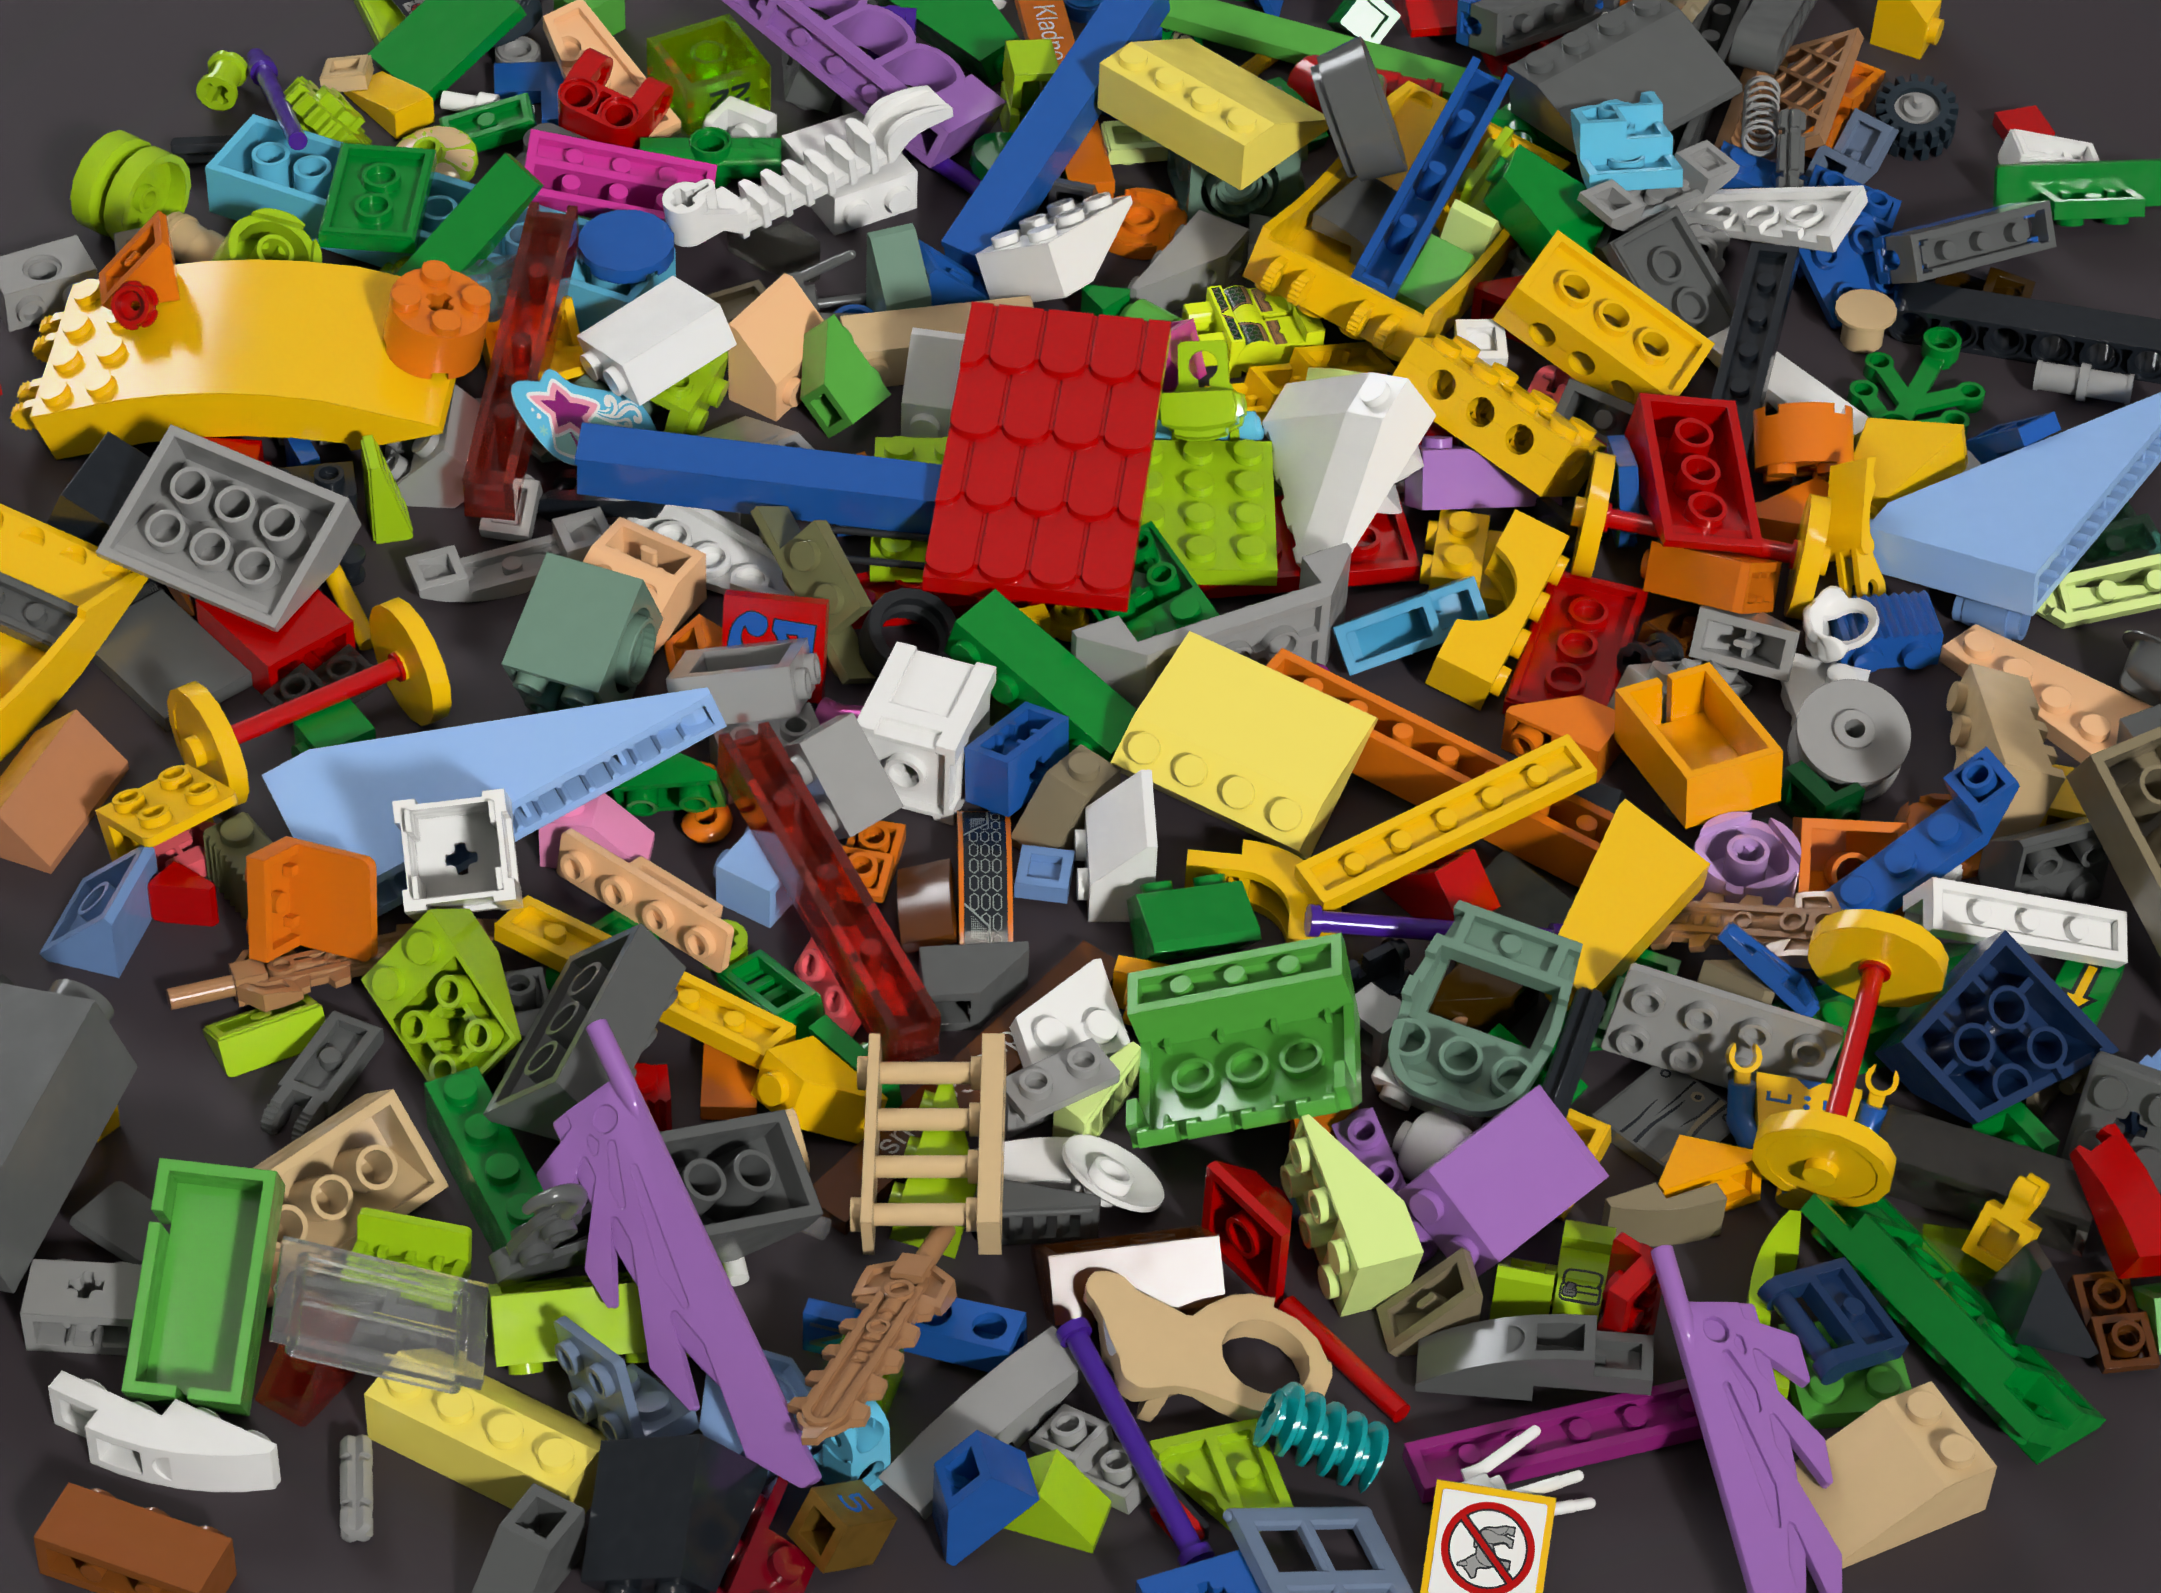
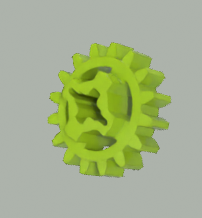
[283,76,372,145]

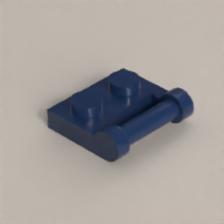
[1757,1257,1909,1385]

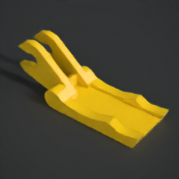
[1826,456,1886,598]

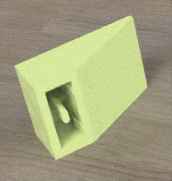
[1280,1114,1424,1317]

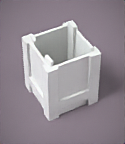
[857,641,997,825]
[392,788,523,921]

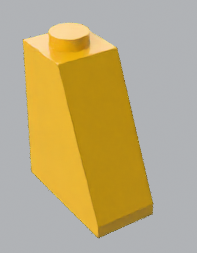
[1854,418,1968,519]

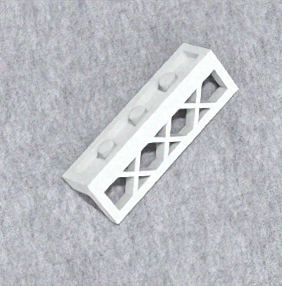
[1903,877,2128,969]

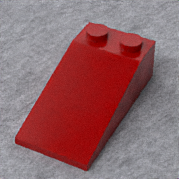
[1624,393,1764,554]

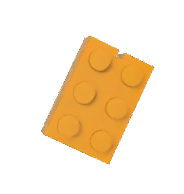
[1614,662,1783,829]

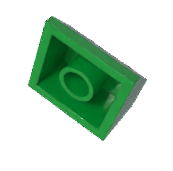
[1126,874,1262,962]

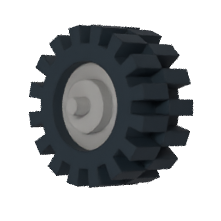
[1873,74,1959,161]

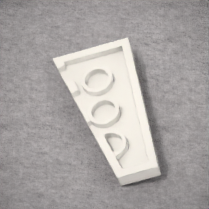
[627,505,795,596]

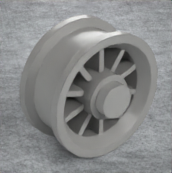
[1787,679,1911,803]

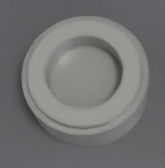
[495,36,541,63]

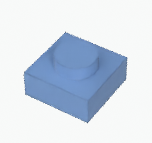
[1014,844,1075,904]

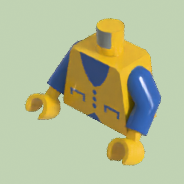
[1725,1043,1899,1210]

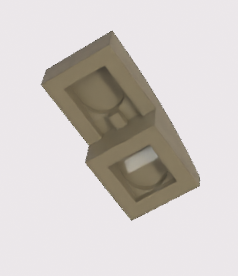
[1601,1182,1727,1247]

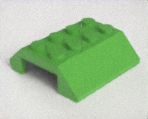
[1126,933,1362,1148]

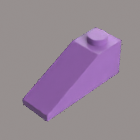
[1404,436,1562,510]

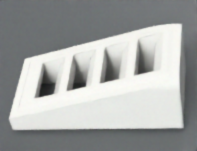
[1998,129,2100,164]

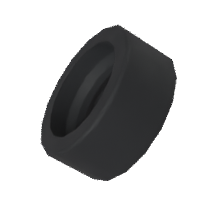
[858,588,957,679]

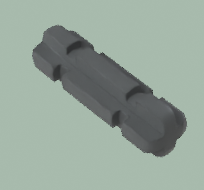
[1775,108,1806,188]

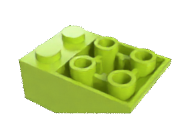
[361,909,522,1081]

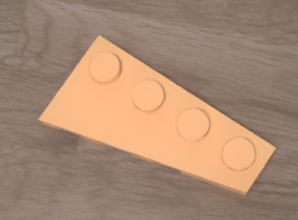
[543,0,681,150]
[1939,624,2153,763]

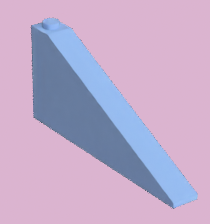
[1870,392,2161,616]
[262,687,727,917]

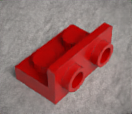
[1597,1232,1662,1335]

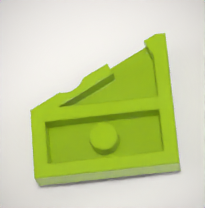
[1149,1418,1294,1532]

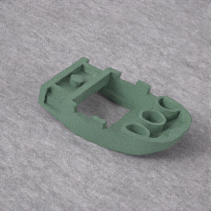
[1388,900,1583,1117]

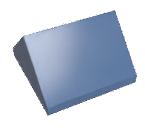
[39,845,158,978]

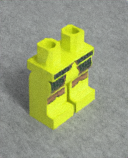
[1182,285,1325,379]

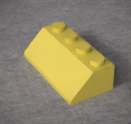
[364,1351,607,1514]

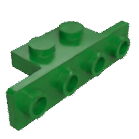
[1993,159,2161,227]

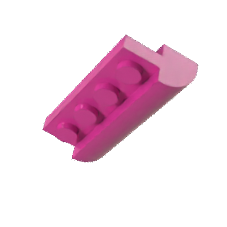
[524,129,717,243]

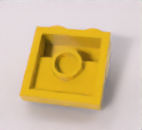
[1419,510,1505,615]

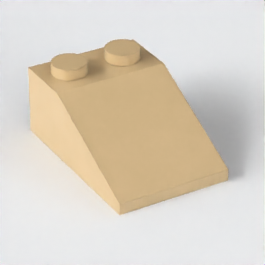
[1795,1381,1997,1569]

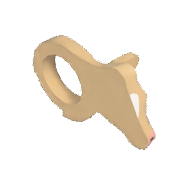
[1083,1271,1332,1422]

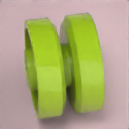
[70,130,191,241]

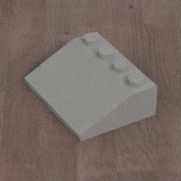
[96,424,361,632]

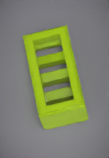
[360,435,413,544]

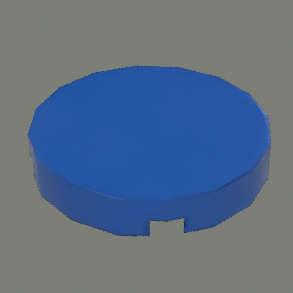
[578,210,674,284]

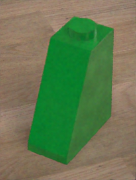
[1483,144,1606,263]

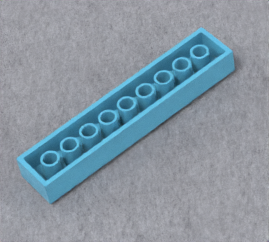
[205,114,676,332]

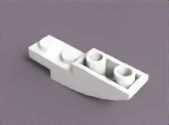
[48,1370,281,1492]

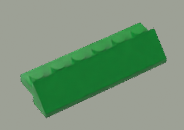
[1800,1193,2106,1465]

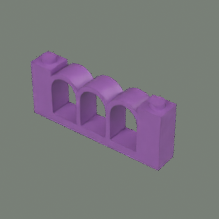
[722,0,1006,168]

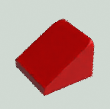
[147,861,219,927]

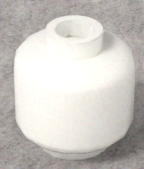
[1392,1111,1473,1181]

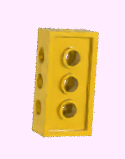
[1492,230,1715,405]
[1392,334,1607,497]

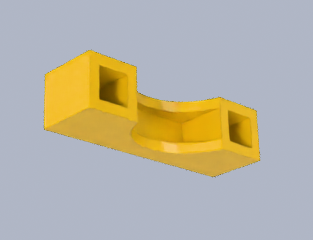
[1425,509,1570,711]

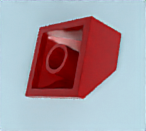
[1201,1160,1293,1308]

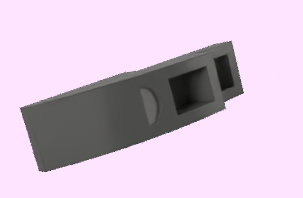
[1415,1314,1654,1401]

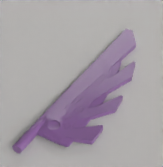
[537,1019,822,1488]
[1650,1245,1842,1593]

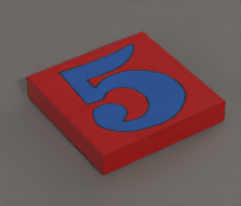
[721,589,830,703]

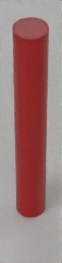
[1278,1296,1411,1423]

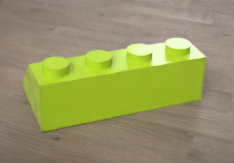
[488,1271,690,1375]

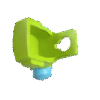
[1155,340,1265,441]

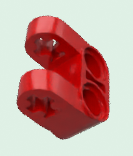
[558,48,674,149]

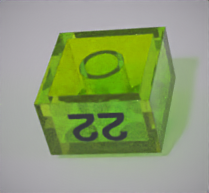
[646,13,771,135]

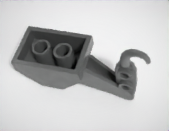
[489,1109,824,1287]

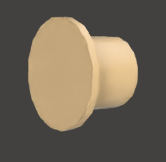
[1835,289,1897,354]

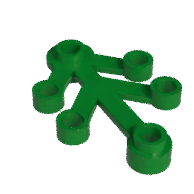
[1847,327,1985,437]

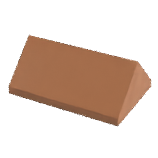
[0,709,129,874]

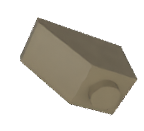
[1011,744,1121,851]

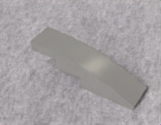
[878,1325,1084,1520]

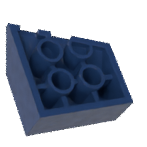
[1874,930,2120,1125]

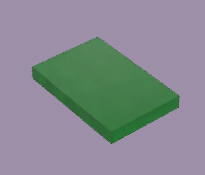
[368,0,527,101]
[318,143,437,254]

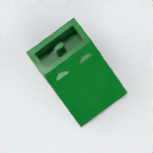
[1085,521,1219,642]

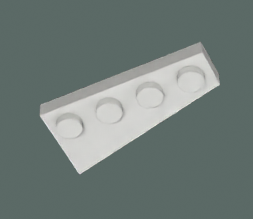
[1683,185,1868,253]

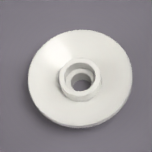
[1062,1134,1164,1212]

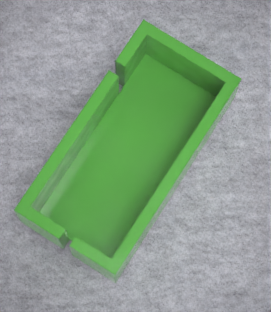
[121,1158,286,1416]

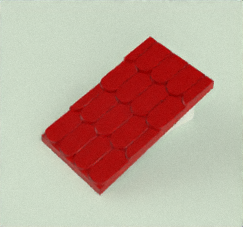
[922,301,1171,612]

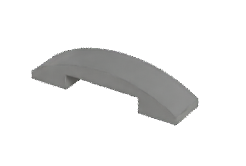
[1577,140,1740,231]
[405,507,610,602]

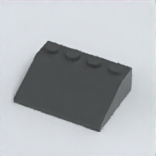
[1507,0,1743,154]

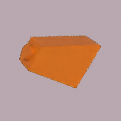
[1640,541,1782,614]

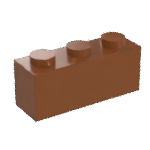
[33,1482,237,1593]

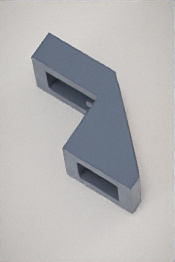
[1804,108,1899,184]

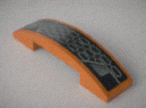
[957,811,1013,945]

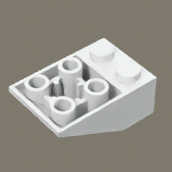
[975,192,1133,302]

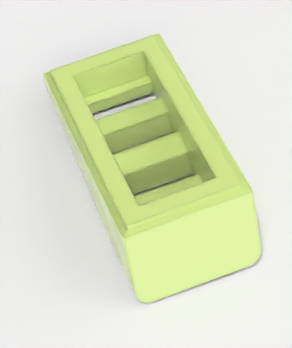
[1052,1041,1141,1137]

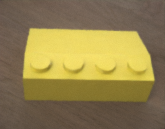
[1097,38,1329,191]
[1110,631,1378,860]

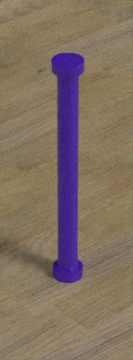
[1304,904,1563,941]
[1055,1317,1215,1567]

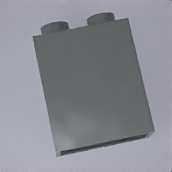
[0,973,138,1294]

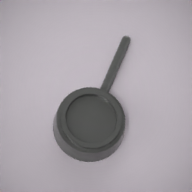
[1311,35,1408,182]

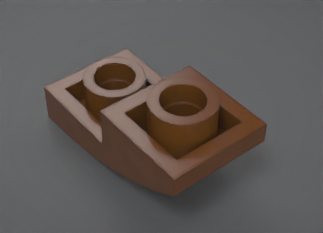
[897,858,958,954]
[2067,1271,2160,1374]

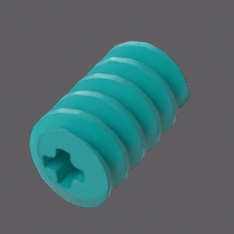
[1253,1382,1389,1494]

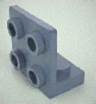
[554,1316,699,1440]

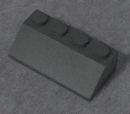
[483,923,687,1141]

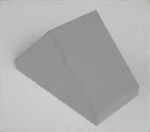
[1689,606,1800,682]

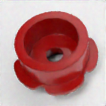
[111,281,159,330]

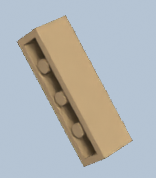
[840,296,1034,387]

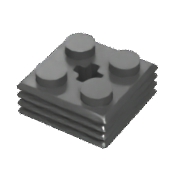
[2062,1051,2161,1194]

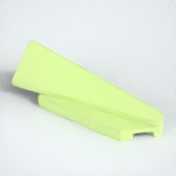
[2036,554,2161,629]

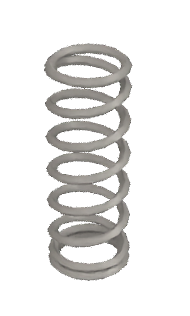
[1741,75,1781,157]

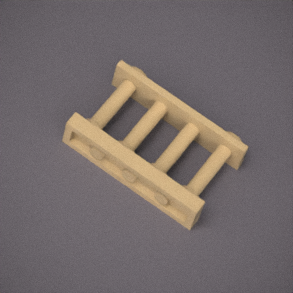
[850,1033,1007,1255]

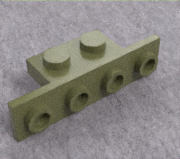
[750,506,877,684]

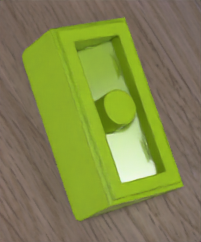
[202,994,326,1077]

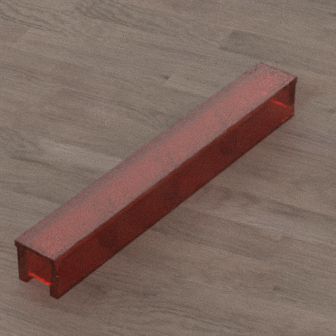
[462,202,579,521]
[716,722,941,1062]

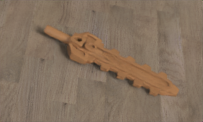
[1651,891,1844,969]
[166,919,497,1012]
[787,1226,957,1446]

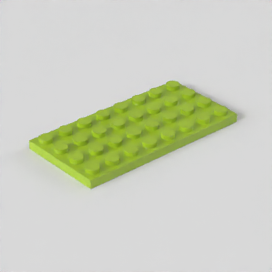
[870,436,1278,586]

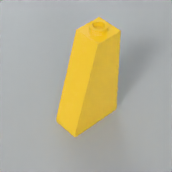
[1544,799,1710,1011]

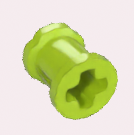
[196,50,248,111]

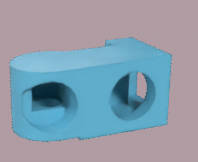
[813,1401,891,1491]

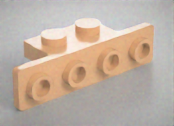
[556,828,734,973]

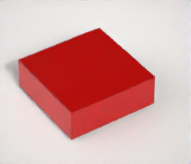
[1992,105,2055,141]

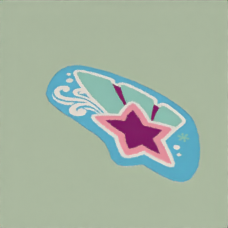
[511,369,657,466]

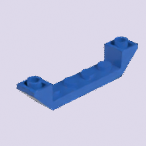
[1767,746,2020,972]

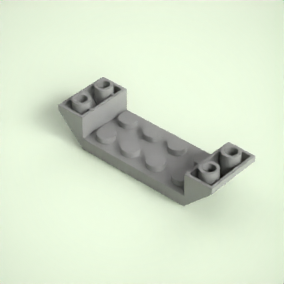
[1071,542,1352,709]

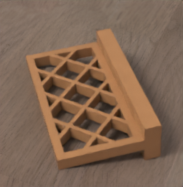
[1714,28,1864,160]

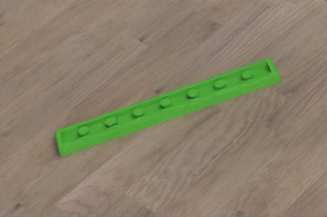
[1159,0,1501,100]

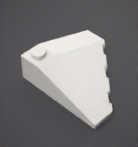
[1262,372,1436,568]

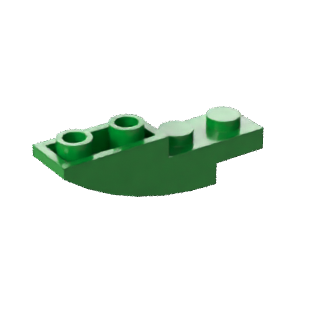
[606,753,726,817]

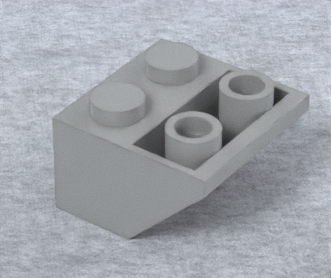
[384,384,499,508]

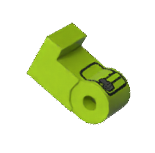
[1551,1219,1617,1326]

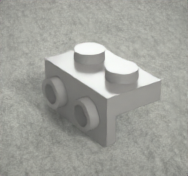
[1005,1038,1120,1139]

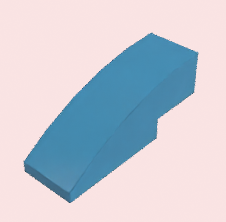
[1332,576,1489,676]

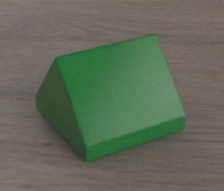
[1081,285,1131,316]

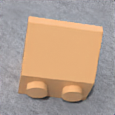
[728,273,824,422]

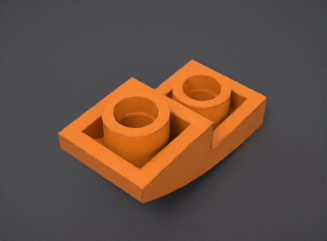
[830,820,906,903]

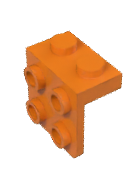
[245,836,378,963]

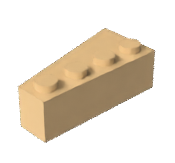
[1946,663,2066,840]

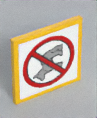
[1420,1479,1557,1593]

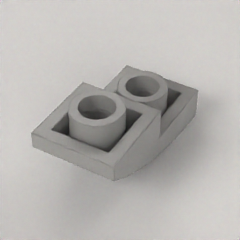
[1028,1404,1162,1515]

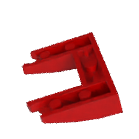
[2069,1123,2161,1279]

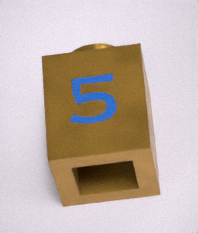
[787,1479,898,1573]

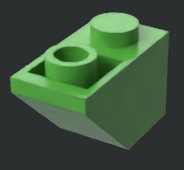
[800,314,891,438]

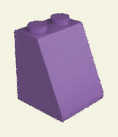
[1397,1084,1609,1277]

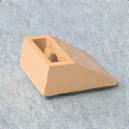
[583,517,707,655]

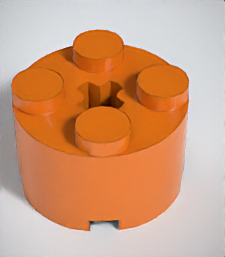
[383,260,491,379]
[1753,402,1854,485]

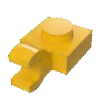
[1961,1173,2051,1272]

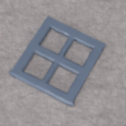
[1223,1506,1413,1593]

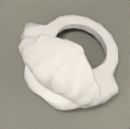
[1803,585,1880,663]

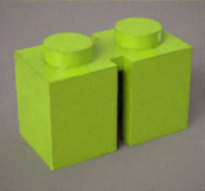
[999,39,1059,133]

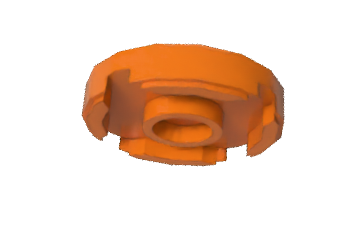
[1109,187,1188,260]

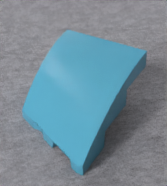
[1571,91,1683,191]

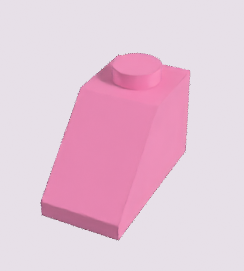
[538,793,655,868]

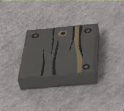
[1592,1066,1735,1178]

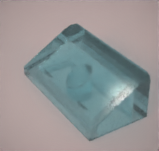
[462,253,529,322]

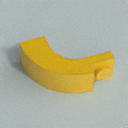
[1184,839,1342,943]

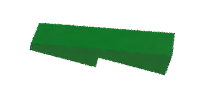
[395,153,544,276]

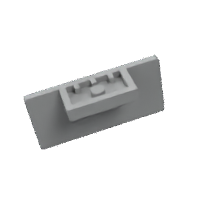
[1601,963,1844,1089]

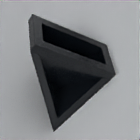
[1981,1239,2099,1358]

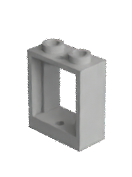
[666,637,821,724]

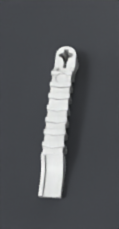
[662,85,953,247]

